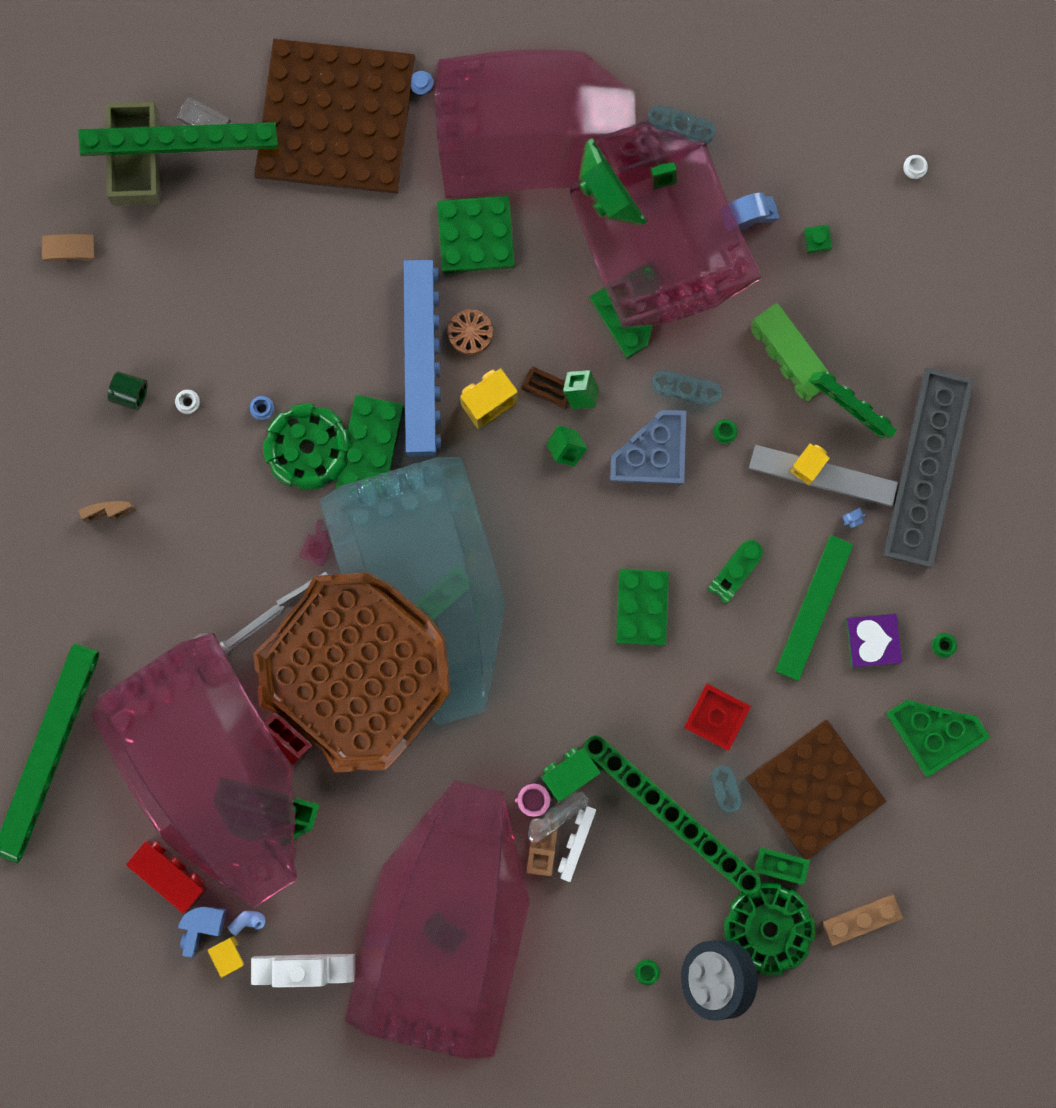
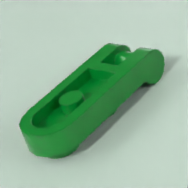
[707,540,763,604]

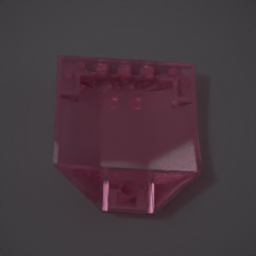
[435,50,637,198]
[570,121,761,327]

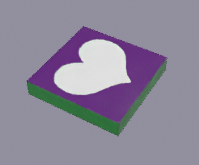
[846,614,902,668]

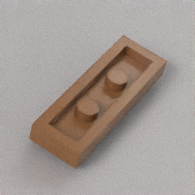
[822,894,903,946]

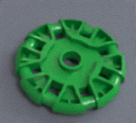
[263,403,351,491]
[724,883,815,976]

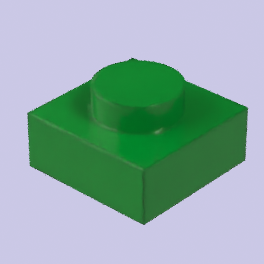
[651,162,677,190]
[803,225,832,254]

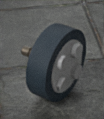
[681,940,758,1021]

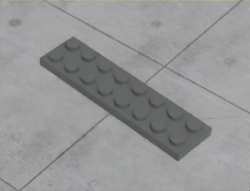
[882,368,974,568]

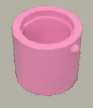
[515,784,553,817]

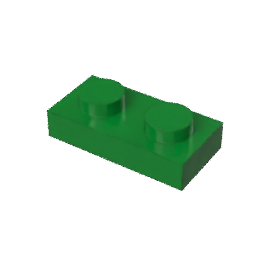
[754,847,810,885]

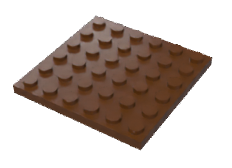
[254,39,415,194]

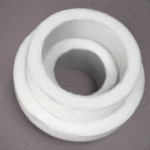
[175,390,200,414]

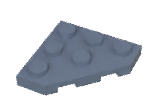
[610,410,686,485]

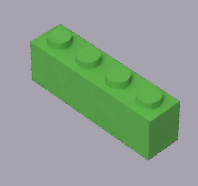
[751,303,829,402]

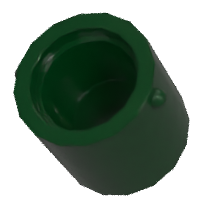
[108,371,148,410]

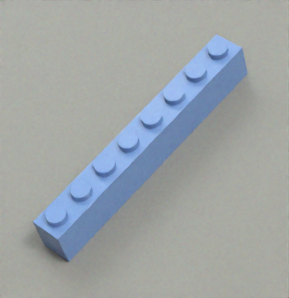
[404,260,441,457]

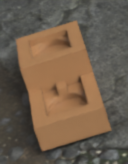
[42,234,94,262]
[78,501,136,523]
[526,820,558,876]

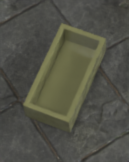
[105,102,161,206]

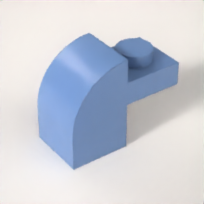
[720,192,780,231]
[178,906,228,958]

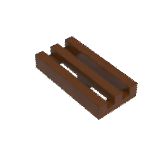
[521,366,569,409]

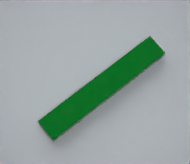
[774,535,854,681]

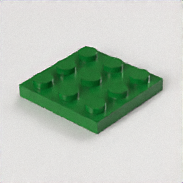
[437,196,515,274]

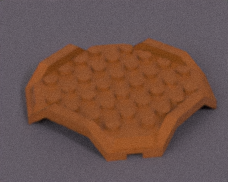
[253,572,451,773]

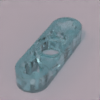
[647,105,715,144]
[651,370,722,406]

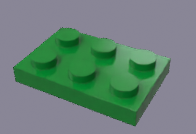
[616,569,669,646]

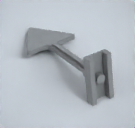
[192,572,328,680]

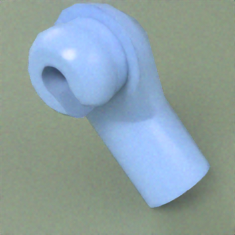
[227,911,265,936]

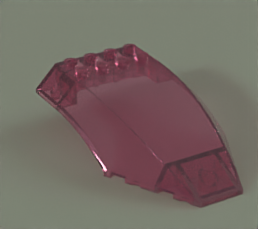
[91,633,297,907]
[345,780,530,1059]

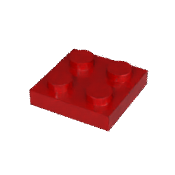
[683,683,751,751]

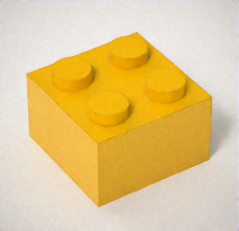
[460,368,518,430]

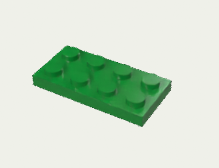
[335,395,404,500]

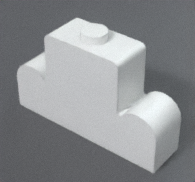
[251,954,356,987]

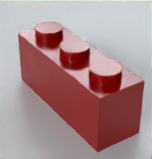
[126,840,207,914]

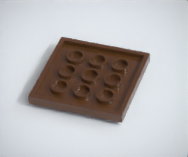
[745,719,887,860]

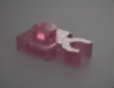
[299,519,335,566]

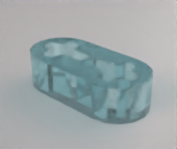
[710,765,742,812]

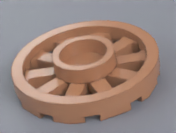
[448,309,493,355]

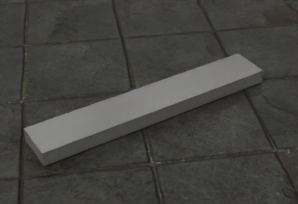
[748,445,898,507]

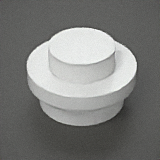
[903,155,928,179]

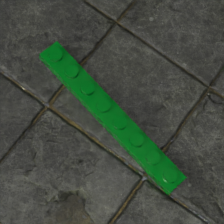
[78,122,278,157]

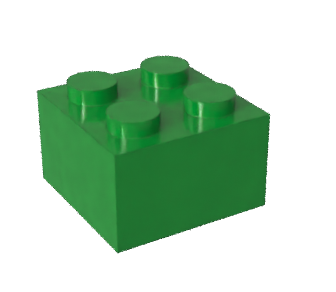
[541,747,601,802]

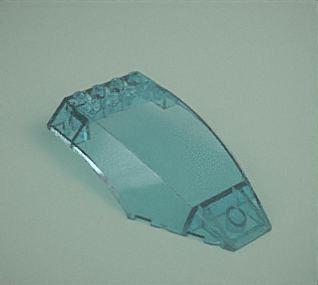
[319,457,506,725]

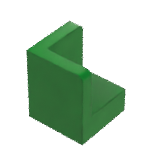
[563,370,599,409]
[546,425,587,467]

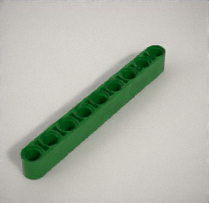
[0,643,100,864]
[584,735,761,894]

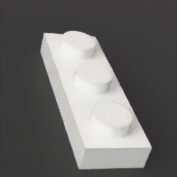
[558,806,596,882]

